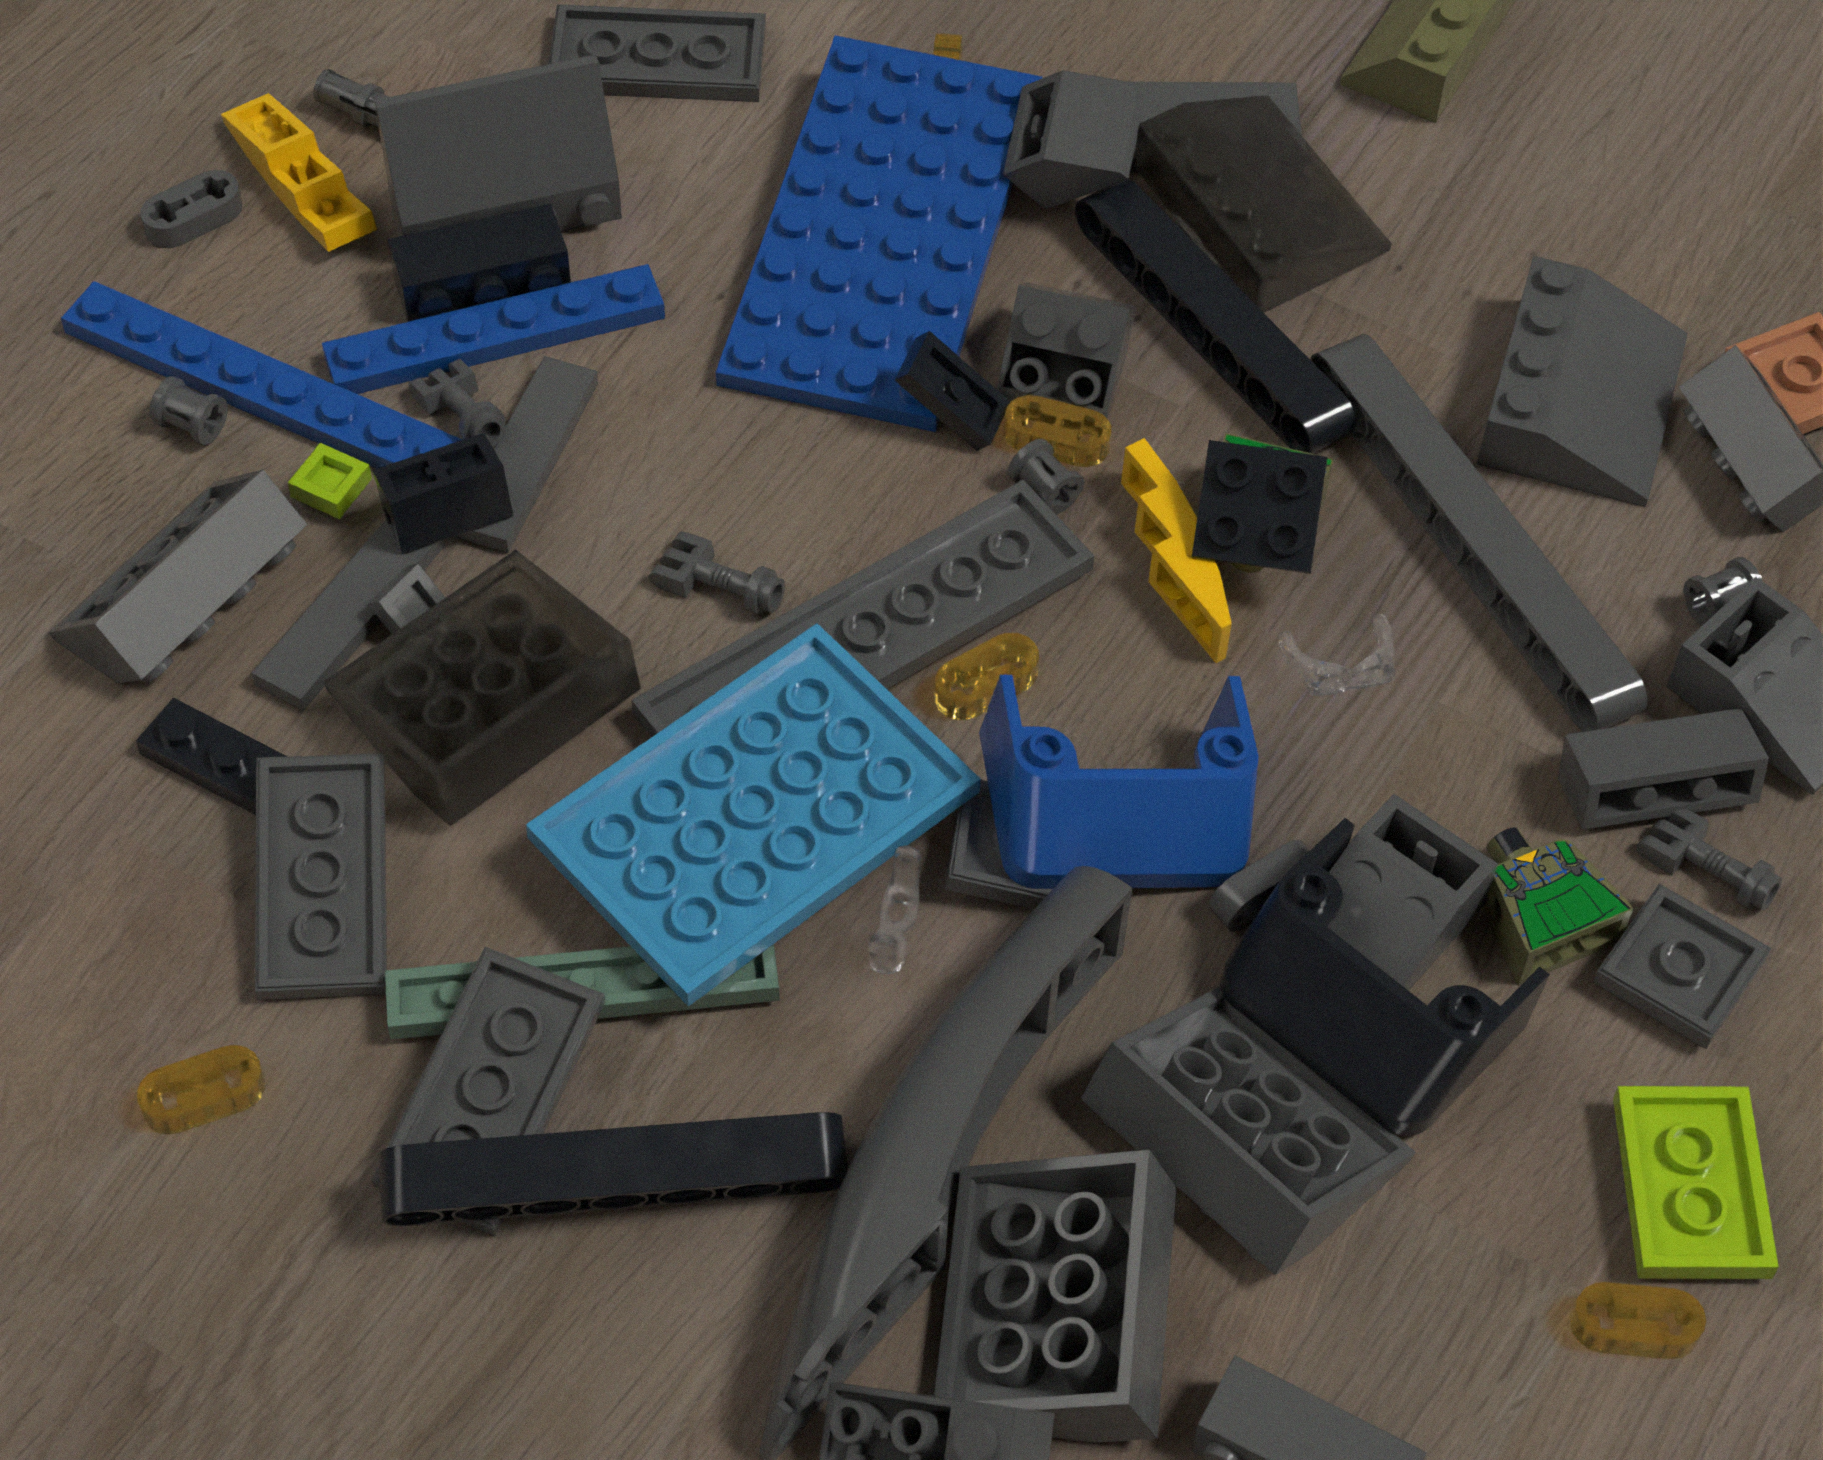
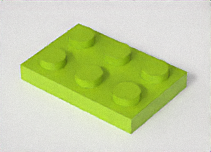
[1613,1086,1779,1279]

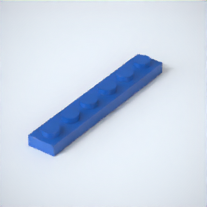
[322,264,665,394]

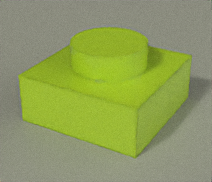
[288,443,372,519]

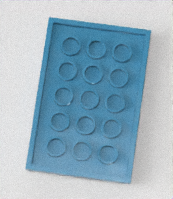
[526,623,981,1007]

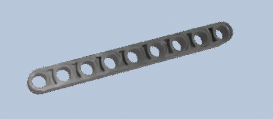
[1310,334,1648,732]

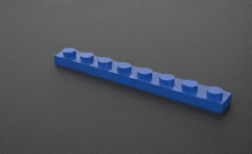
[61,281,463,469]

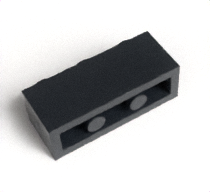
[388,204,571,322]

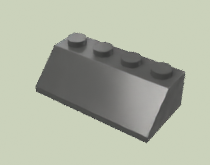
[48,469,308,683]

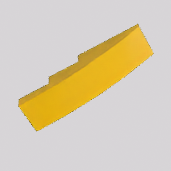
[221,93,377,252]
[1121,438,1232,663]

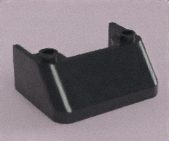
[1220,818,1550,1136]

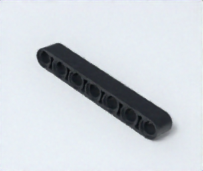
[1075,178,1356,454]
[378,1112,848,1226]

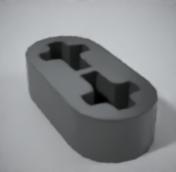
[140,170,243,248]
[1209,839,1310,932]

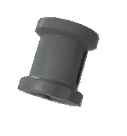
[149,376,228,445]
[1008,439,1085,515]
[1683,557,1762,625]

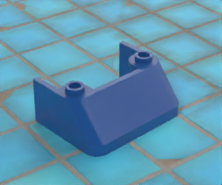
[979,675,1258,889]

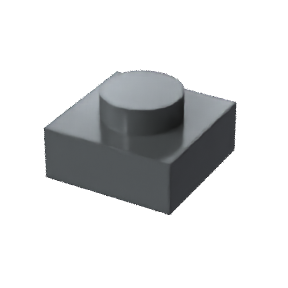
[368,563,455,645]

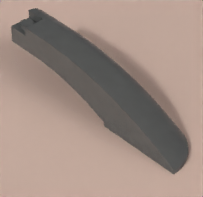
[759,866,1132,1460]

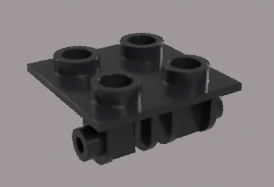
[1192,440,1328,574]

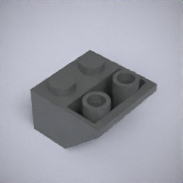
[1003,70,1146,210]
[997,282,1137,421]

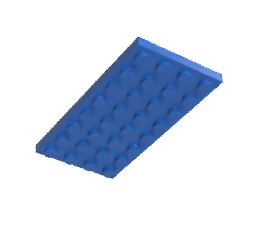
[716,35,1042,432]

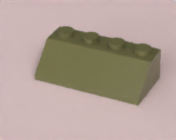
[1340,0,1516,123]

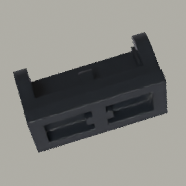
[372,433,514,554]

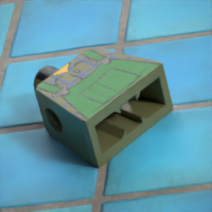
[1482,827,1633,985]

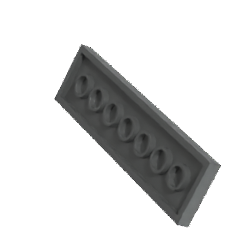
[631,480,1094,737]

